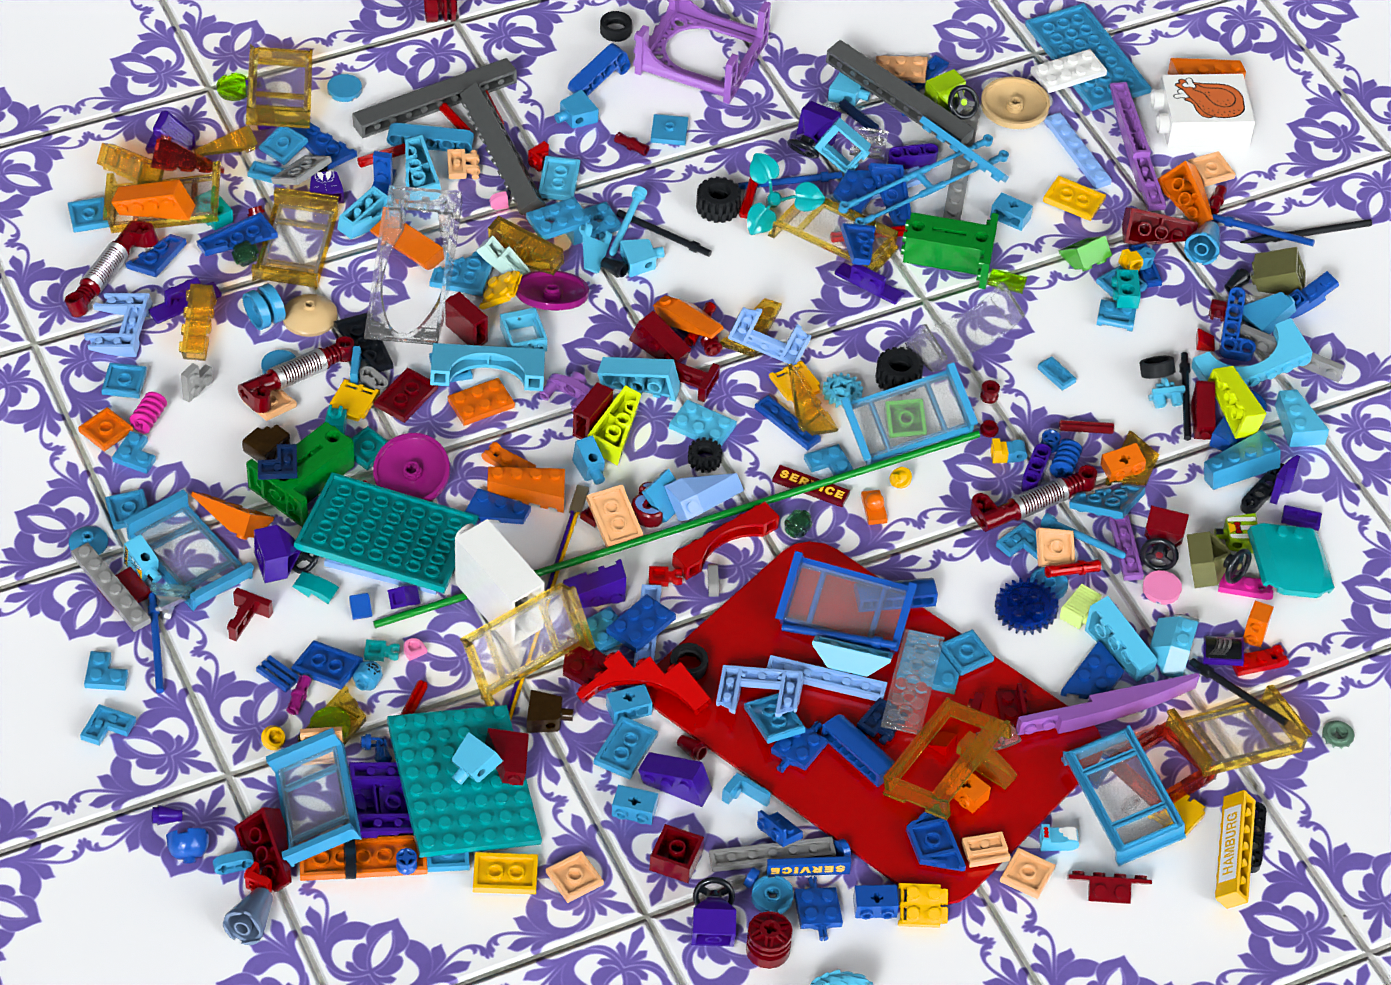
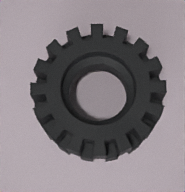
[688,437,722,473]

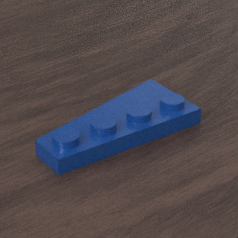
[196,212,278,256]

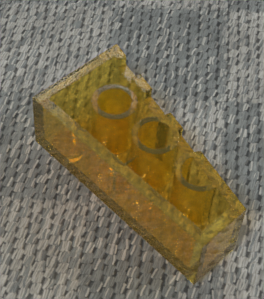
[97,143,166,184]
[488,216,564,275]
[179,284,217,361]

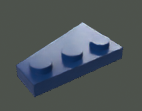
[840,223,876,265]
[125,234,187,278]
[465,488,531,524]

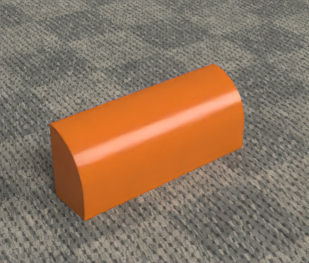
[370,213,444,270]

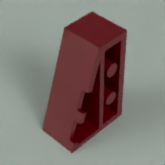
[629,310,691,363]

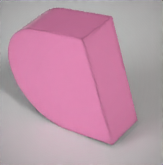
[489,191,509,210]
[403,638,427,661]

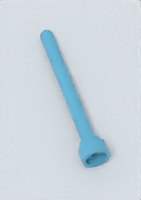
[609,186,647,256]

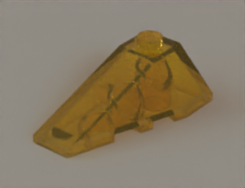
[184,125,258,158]
[788,364,839,436]

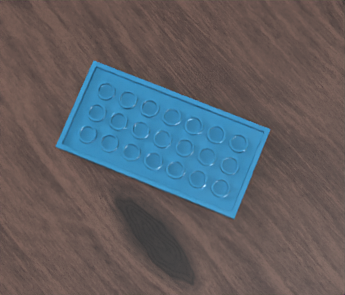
[1025,3,1152,111]

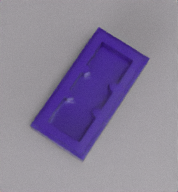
[1281,505,1322,531]

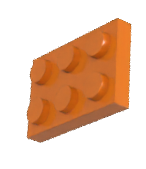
[448,378,515,426]

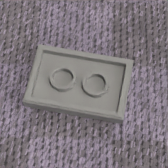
[271,155,332,185]

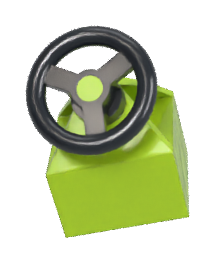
[924,69,979,120]

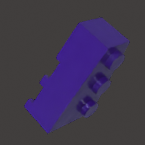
[638,752,712,807]

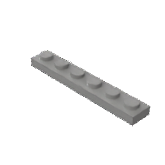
[1239,324,1345,383]
[71,543,151,632]
[709,837,836,872]

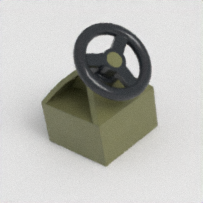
[1187,531,1252,588]

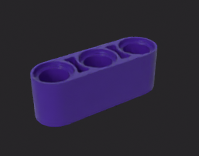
[887,143,938,169]
[1021,444,1051,492]

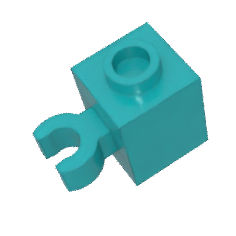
[325,405,347,435]

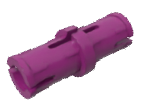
[286,675,312,715]

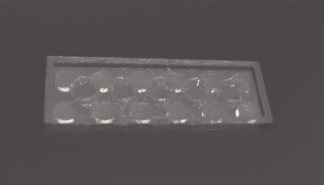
[881,629,944,735]

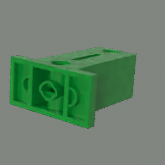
[900,212,999,289]
[246,422,355,527]

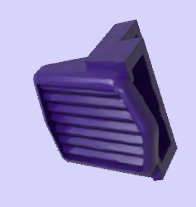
[145,111,196,158]

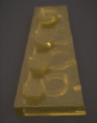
[720,298,782,357]

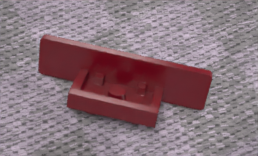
[1067,871,1152,904]

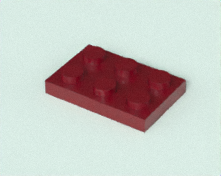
[374,367,438,423]

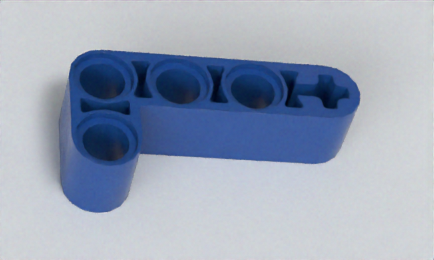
[568,43,630,96]
[1219,287,1256,362]

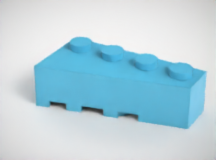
[405,135,443,207]
[597,357,681,402]
[1085,596,1157,682]

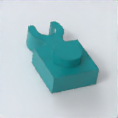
[364,639,400,662]

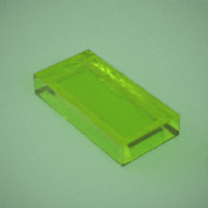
[987,269,1027,294]

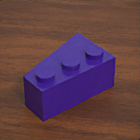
[562,559,626,611]

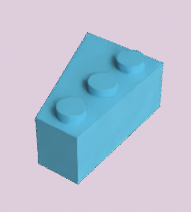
[337,186,401,239]
[1275,389,1329,447]

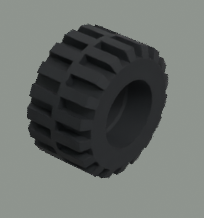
[696,177,742,223]
[875,347,923,396]

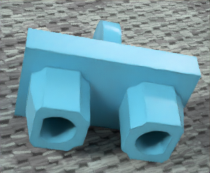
[1148,377,1185,409]

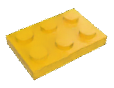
[1043,175,1106,221]
[473,852,538,894]

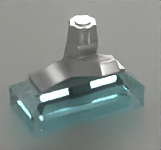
[150,583,196,620]

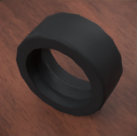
[600,11,632,42]
[1139,355,1176,379]
[670,643,708,681]

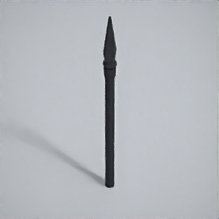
[1240,219,1372,243]

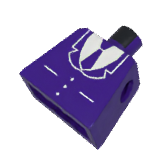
[309,167,344,206]

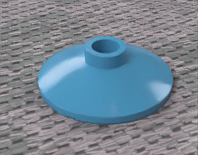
[69,526,108,555]

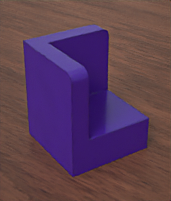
[387,585,420,609]

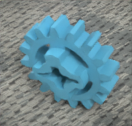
[822,373,863,409]

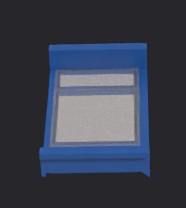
[775,551,917,655]

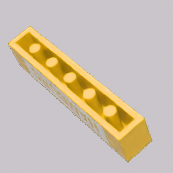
[1215,790,1256,909]

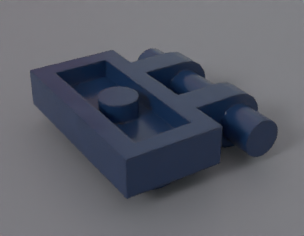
[857,698,908,745]

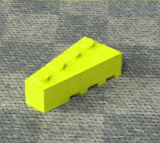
[1208,366,1266,439]
[588,385,641,466]

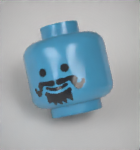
[353,661,383,691]

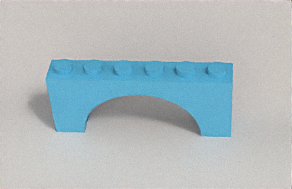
[1192,318,1313,401]
[430,343,545,391]

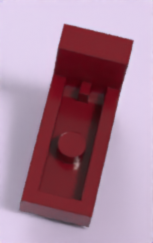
[674,361,720,402]
[227,588,273,641]

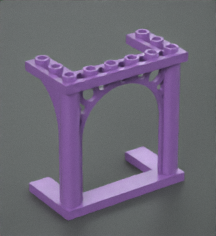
[633,0,771,104]

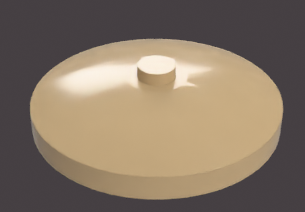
[981,77,1050,129]

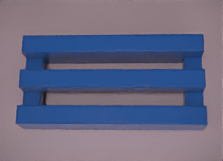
[256,656,299,692]

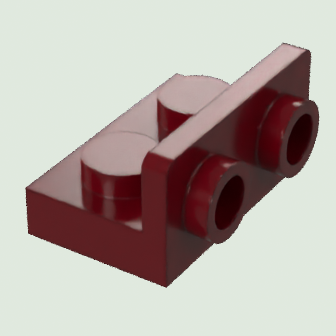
[995,683,1030,728]

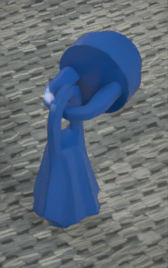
[361,734,392,762]

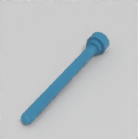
[1041,513,1126,559]

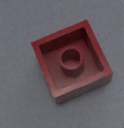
[649,824,704,884]

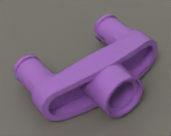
[539,372,591,411]

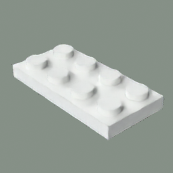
[1030,49,1107,93]

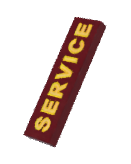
[772,465,850,507]

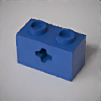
[853,885,899,920]

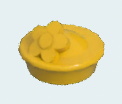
[889,467,912,489]
[261,725,285,750]

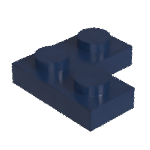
[258,444,298,480]

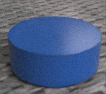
[834,838,851,857]
[743,867,760,889]

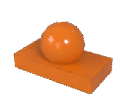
[861,490,888,525]

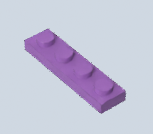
[1109,515,1144,581]

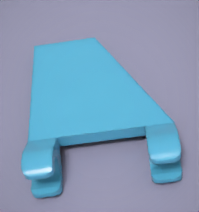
[579,223,612,274]

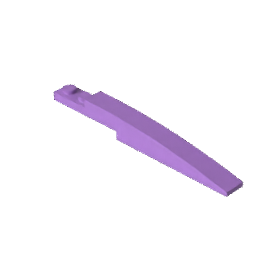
[1109,82,1166,211]
[1015,673,1200,736]

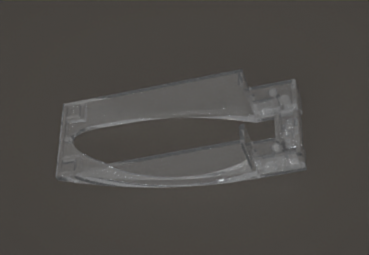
[364,185,462,345]

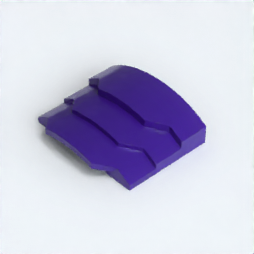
[348,762,413,838]

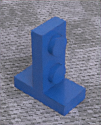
[372,151,397,196]

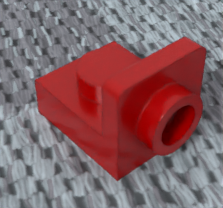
[528,141,549,172]
[244,861,272,893]

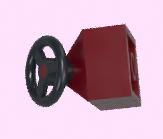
[1140,505,1189,571]

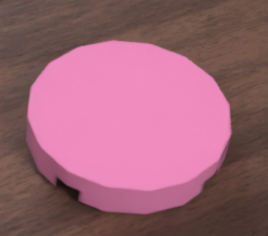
[1143,570,1182,605]

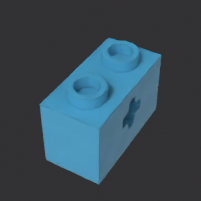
[990,192,1033,231]
[606,684,652,724]
[612,785,658,825]

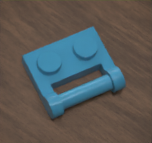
[1096,299,1136,332]

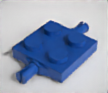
[771,721,828,773]
[794,876,843,941]

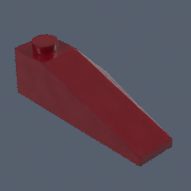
[1122,207,1198,245]
[234,807,292,892]

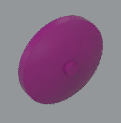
[516,270,589,311]
[373,433,450,501]

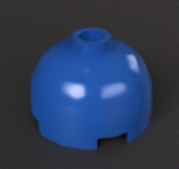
[166,828,209,864]

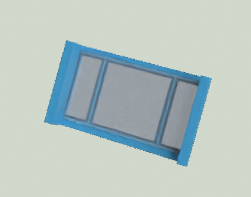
[841,363,978,465]
[124,489,254,611]
[1061,725,1186,866]
[266,728,362,867]

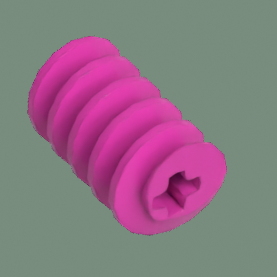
[129,392,167,434]

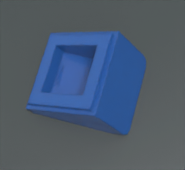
[349,593,372,620]

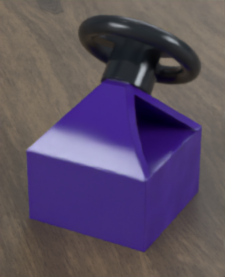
[787,101,842,159]
[254,525,319,583]
[691,877,736,947]

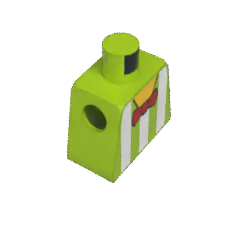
[1214,513,1258,554]

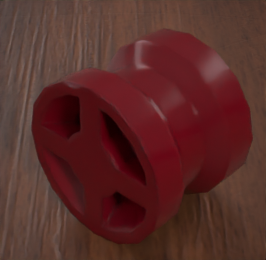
[700,335,722,356]
[980,380,1000,404]

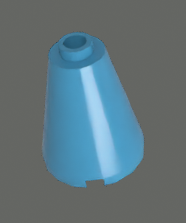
[1184,221,1220,265]

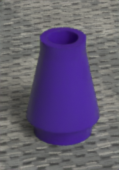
[152,805,183,826]

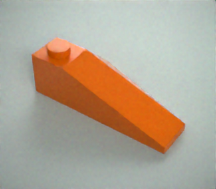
[1158,161,1213,228]
[653,295,724,339]
[191,492,274,540]

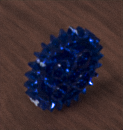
[994,578,1059,635]

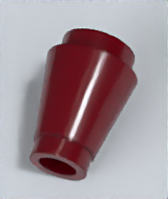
[677,735,708,761]

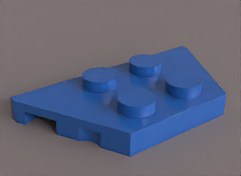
[833,170,877,218]
[1060,641,1124,699]
[906,802,966,871]

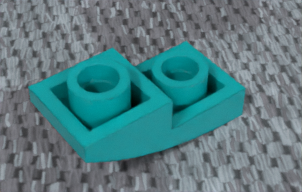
[292,572,339,604]

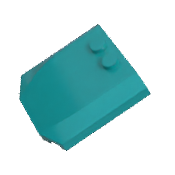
[1247,523,1335,598]

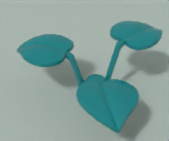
[747,153,825,235]

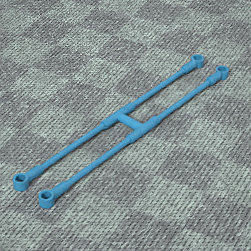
[838,134,1009,225]

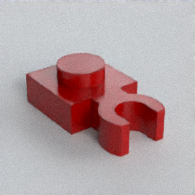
[649,566,682,587]

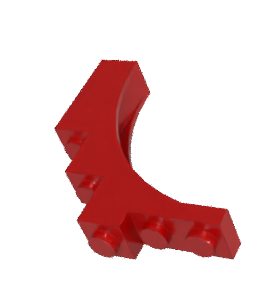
[576,650,712,715]

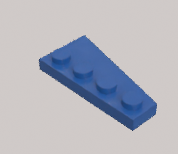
[289,118,357,170]
[868,163,911,226]

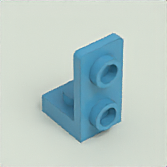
[722,773,771,807]

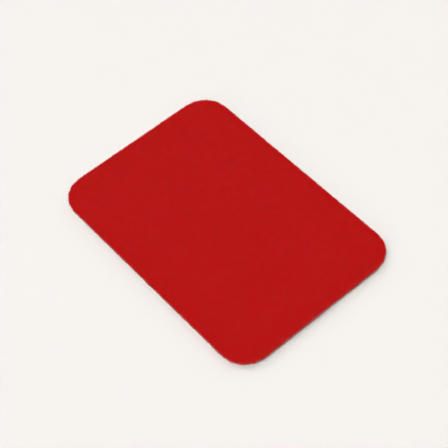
[646,541,1103,906]

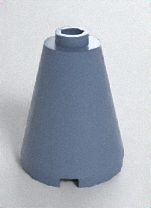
[223,887,273,945]

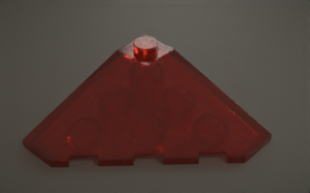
[151,134,225,174]

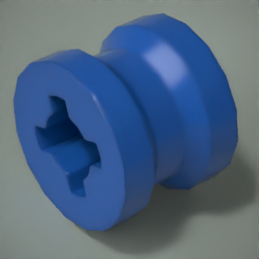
[1040,429,1061,453]
[396,848,417,875]

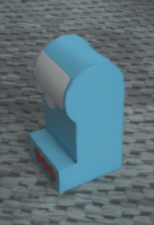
[1039,824,1079,851]

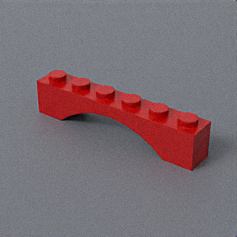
[672,502,779,580]

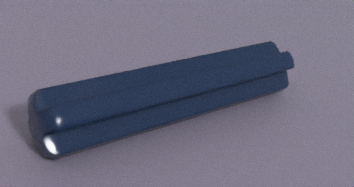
[839,99,879,134]

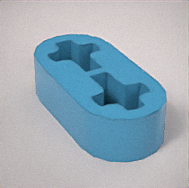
[213,850,254,875]

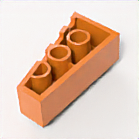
[1168,58,1246,79]
[111,179,196,221]
[487,466,565,513]

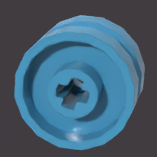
[242,283,286,330]

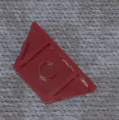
[563,636,607,685]

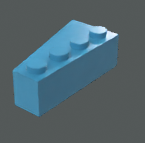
[1204,430,1281,490]

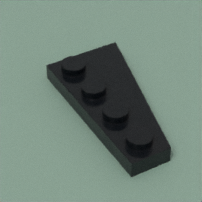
[334,312,393,372]

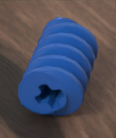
[1049,439,1083,478]

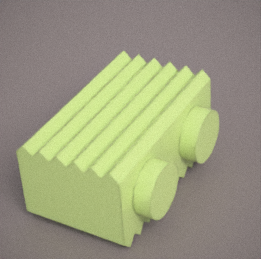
[1060,584,1102,629]

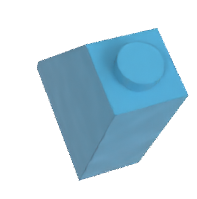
[1242,292,1296,335]

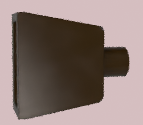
[526,690,574,733]

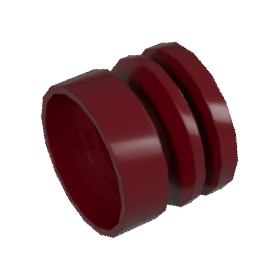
[424,0,457,23]
[746,911,793,969]

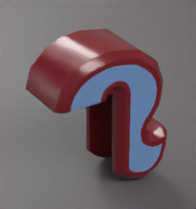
[631,482,663,528]

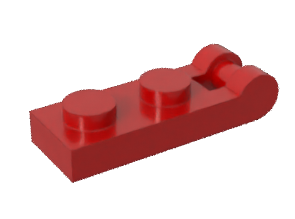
[1232,644,1289,677]

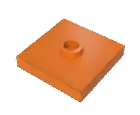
[78,407,133,452]

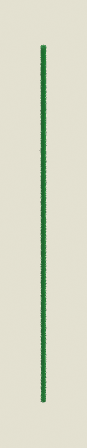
[373,430,980,629]

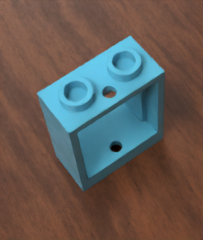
[814,117,871,174]
[500,307,548,352]

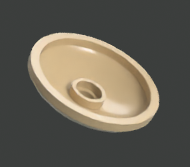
[283,294,338,337]

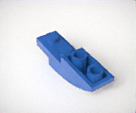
[1288,271,1339,319]

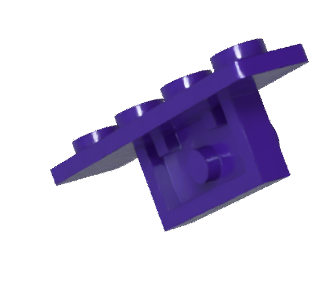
[835,263,904,305]
[149,277,222,324]

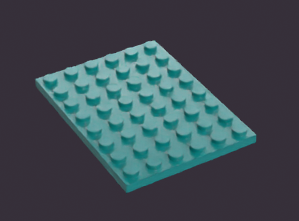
[294,472,479,594]
[387,705,542,858]

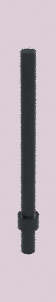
[616,209,712,257]
[1179,352,1191,441]
[1189,658,1288,726]

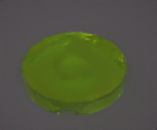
[216,73,249,101]
[310,707,351,740]

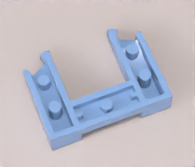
[84,293,153,357]
[728,307,811,365]
[716,665,803,717]

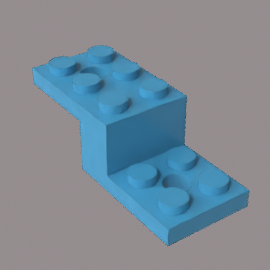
[526,197,621,245]

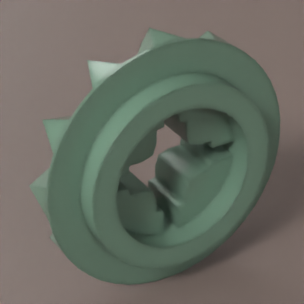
[1322,721,1355,749]

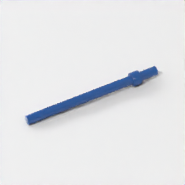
[738,171,842,190]
[1212,214,1315,247]
[148,593,164,694]
[782,623,898,649]

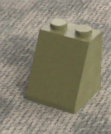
[1251,247,1306,295]

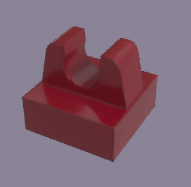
[1208,299,1227,322]

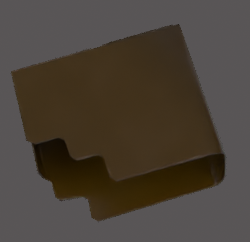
[242,425,290,462]

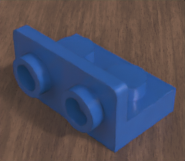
[757,810,803,847]

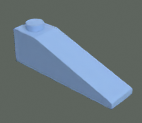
[664,473,744,521]

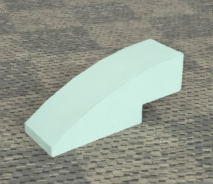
[476,235,532,276]

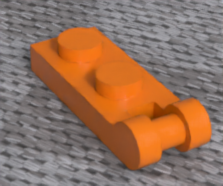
[481,442,536,468]

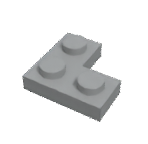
[181,363,213,403]

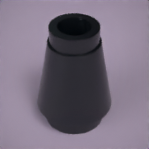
[601,257,628,278]
[1224,268,1251,292]

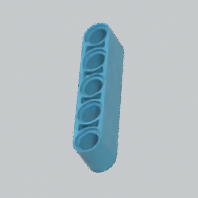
[387,123,474,153]

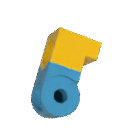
[1118,247,1156,271]
[990,438,1028,463]

